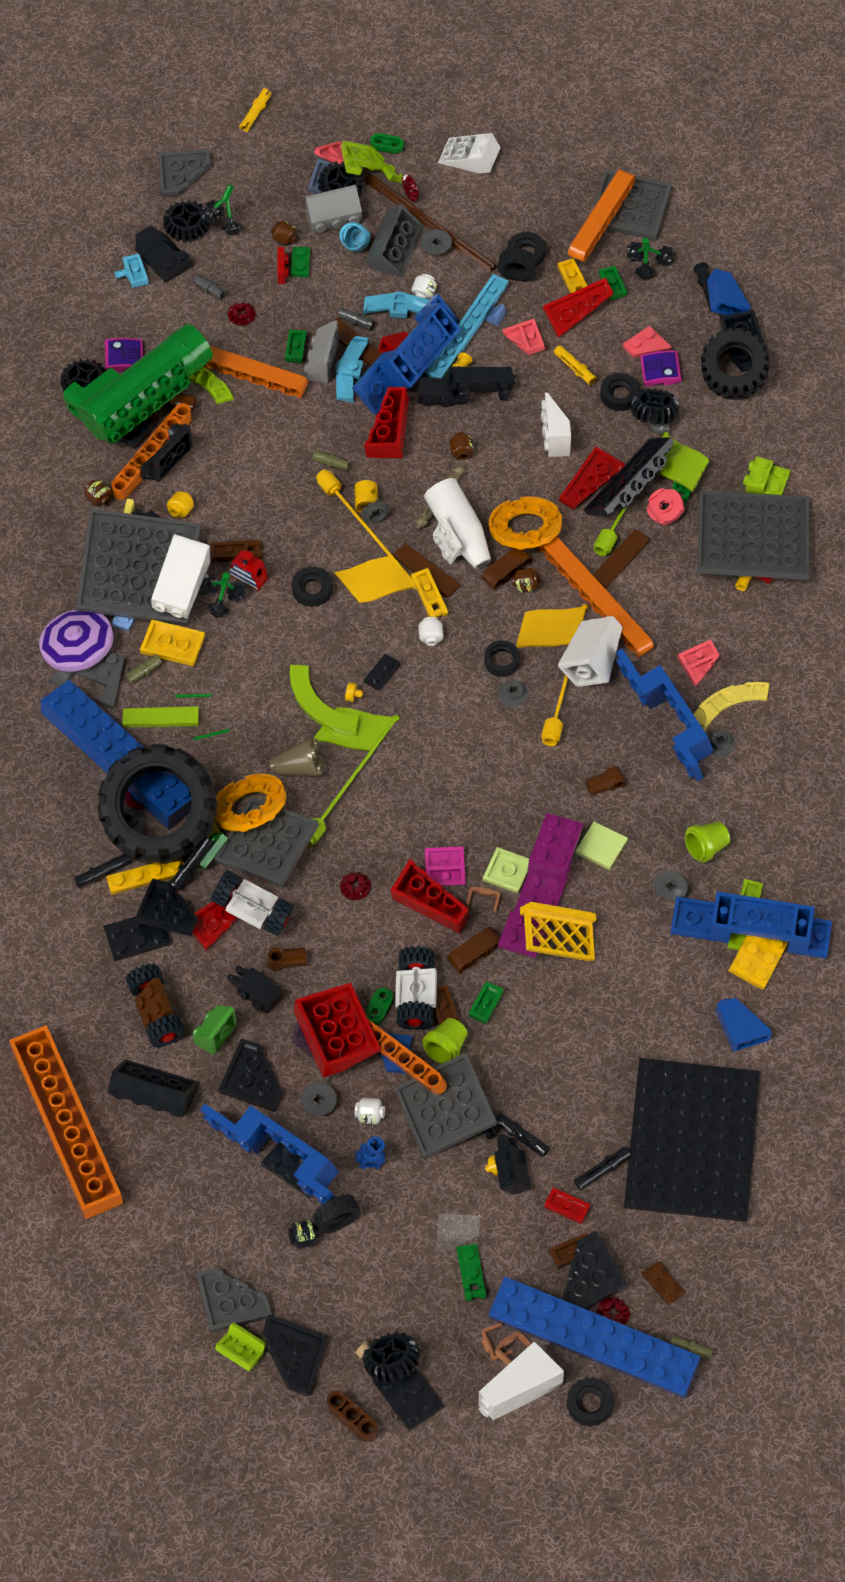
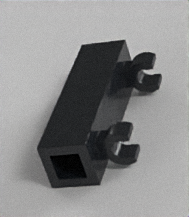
[446,366,516,401]

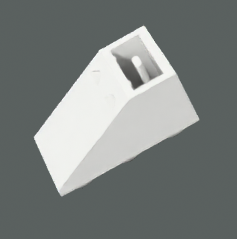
[438,133,501,174]
[541,393,571,457]

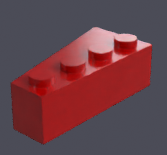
[364,387,409,458]
[390,859,469,934]

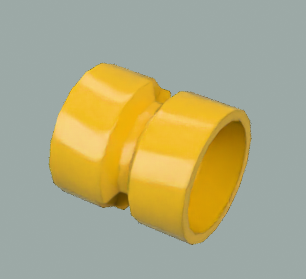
[355,480,378,514]

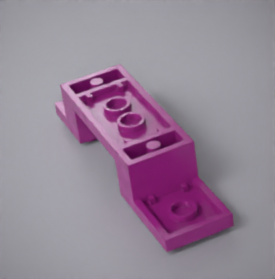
[498,813,583,958]

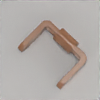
[466,886,500,913]
[481,1323,515,1361]
[495,1331,532,1366]

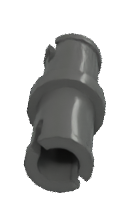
[193,274,227,300]
[338,307,375,331]

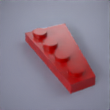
[542,278,613,338]
[193,879,251,951]

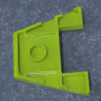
[341,140,403,183]

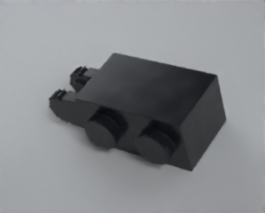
[418,377,468,407]
[227,965,282,1014]
[494,1134,531,1195]

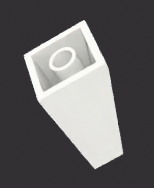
[151,534,210,619]
[558,616,622,687]
[478,1342,564,1420]

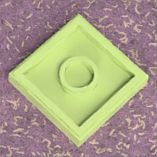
[575,822,628,870]
[482,847,529,894]

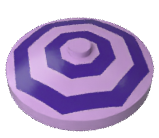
[39,609,114,672]

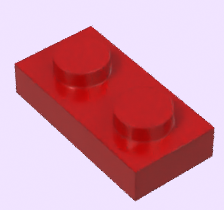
[277,247,288,284]
[544,1187,590,1224]

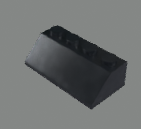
[108,1059,200,1117]

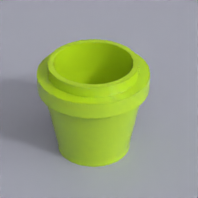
[685,821,730,863]
[422,1018,468,1064]

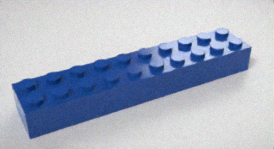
[40,680,191,830]
[489,1276,701,1399]

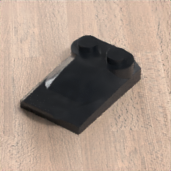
[135,225,193,283]
[719,310,764,372]
[140,423,193,482]

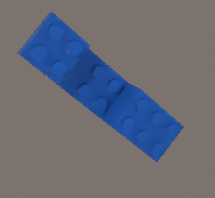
[352,294,461,414]
[616,649,714,781]
[670,891,832,959]
[200,1104,339,1204]

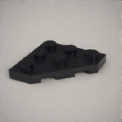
[135,879,198,936]
[218,1038,282,1112]
[562,1230,627,1309]
[261,1315,327,1396]

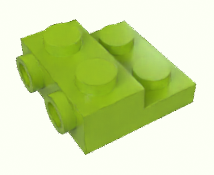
[743,456,790,495]

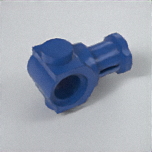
[355,1136,385,1169]

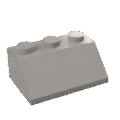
[306,185,362,233]
[304,320,339,383]

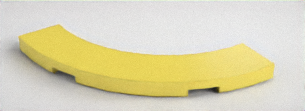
[693,682,769,732]

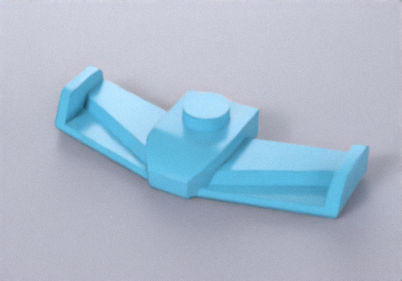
[363,292,430,318]
[335,336,369,403]

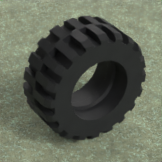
[701,328,769,400]

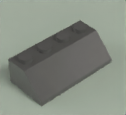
[365,204,424,278]

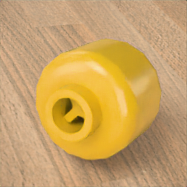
[167,491,194,518]

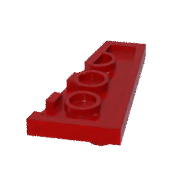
[558,446,625,510]

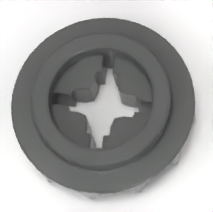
[361,500,389,524]

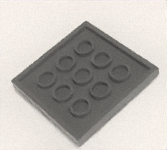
[593,170,672,240]
[214,797,319,887]
[394,1053,498,1159]

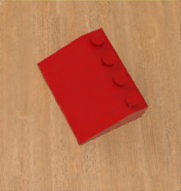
[293,983,381,1078]

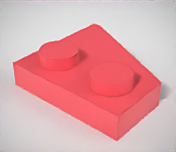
[314,141,345,165]
[502,319,545,355]
[622,326,672,358]
[677,639,719,686]

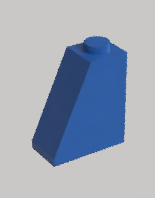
[707,269,751,315]
[716,998,772,1052]

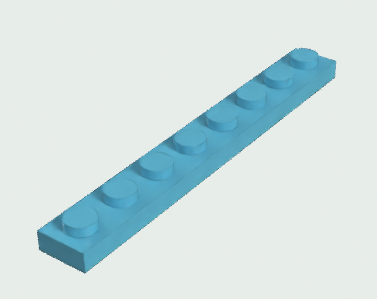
[425,274,508,379]

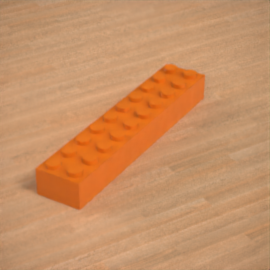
[9,1025,123,1220]

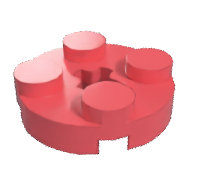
[647,488,684,525]

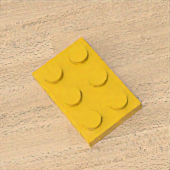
[140,620,205,667]
[728,935,788,990]

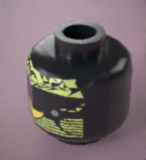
[288,1220,320,1249]

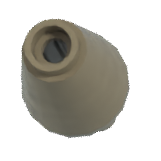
[270,738,324,776]

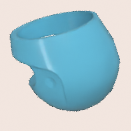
[339,222,371,252]

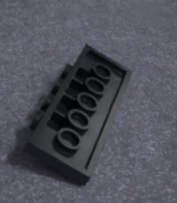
[583,437,675,516]

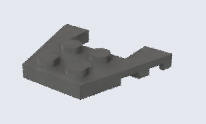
[49,651,125,709]

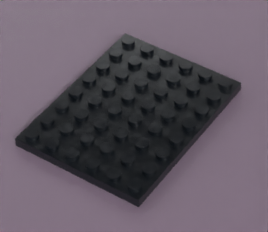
[624,1058,760,1222]

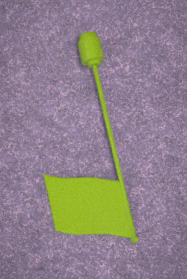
[593,432,709,556]
[307,707,399,847]

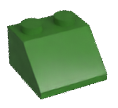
[193,1006,237,1055]

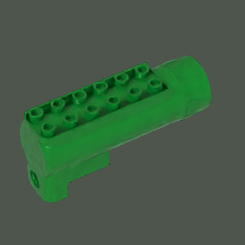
[63,324,213,444]

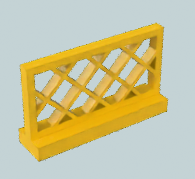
[520,902,596,961]

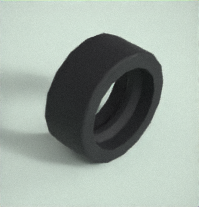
[484,640,520,677]

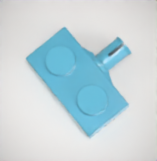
[114,254,149,288]

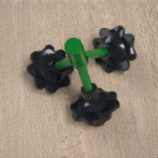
[199,184,242,235]
[627,238,674,280]
[200,572,248,618]

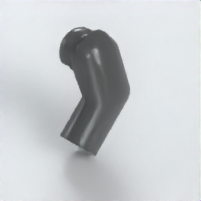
[649,423,670,434]

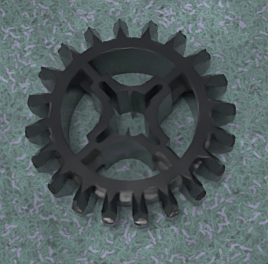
[317,161,363,196]
[163,200,210,242]
[60,358,106,392]
[630,388,679,425]
[363,1331,420,1384]

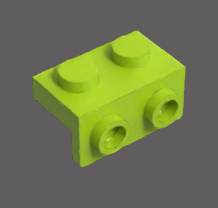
[215,1322,266,1371]

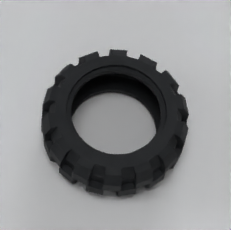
[97,744,217,864]

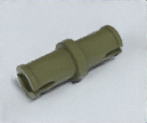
[312,450,350,472]
[125,654,162,684]
[670,1334,713,1361]

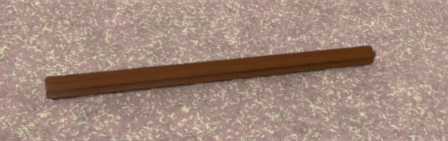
[365,174,495,272]

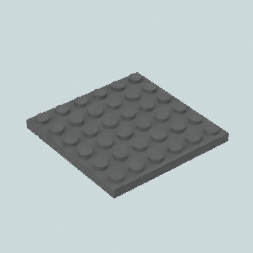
[697,490,809,580]
[76,508,200,626]

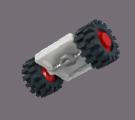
[210,869,294,936]
[395,946,437,1030]

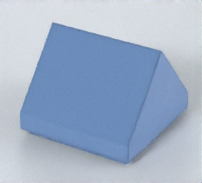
[485,304,506,326]

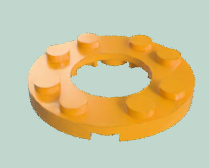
[489,496,562,550]
[214,774,286,832]

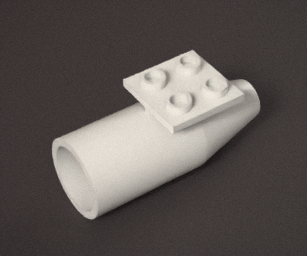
[424,478,491,570]

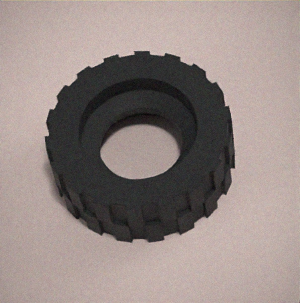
[507,232,546,267]
[497,247,538,282]
[600,372,640,412]
[292,566,333,607]
[313,1194,361,1234]
[567,1377,614,1427]

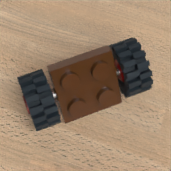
[125,963,185,1048]

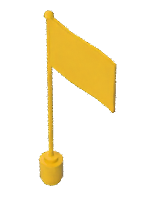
[316,469,416,603]
[516,604,589,746]

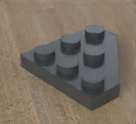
[158,149,211,197]
[196,1268,272,1333]

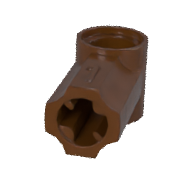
[161,393,197,412]
[585,766,627,796]
[267,947,307,971]

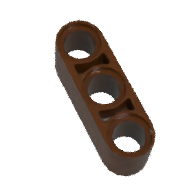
[481,548,533,590]
[447,927,501,974]
[327,1390,378,1442]

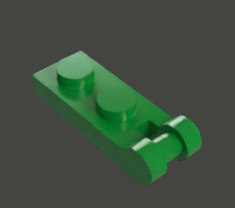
[456,1243,486,1302]

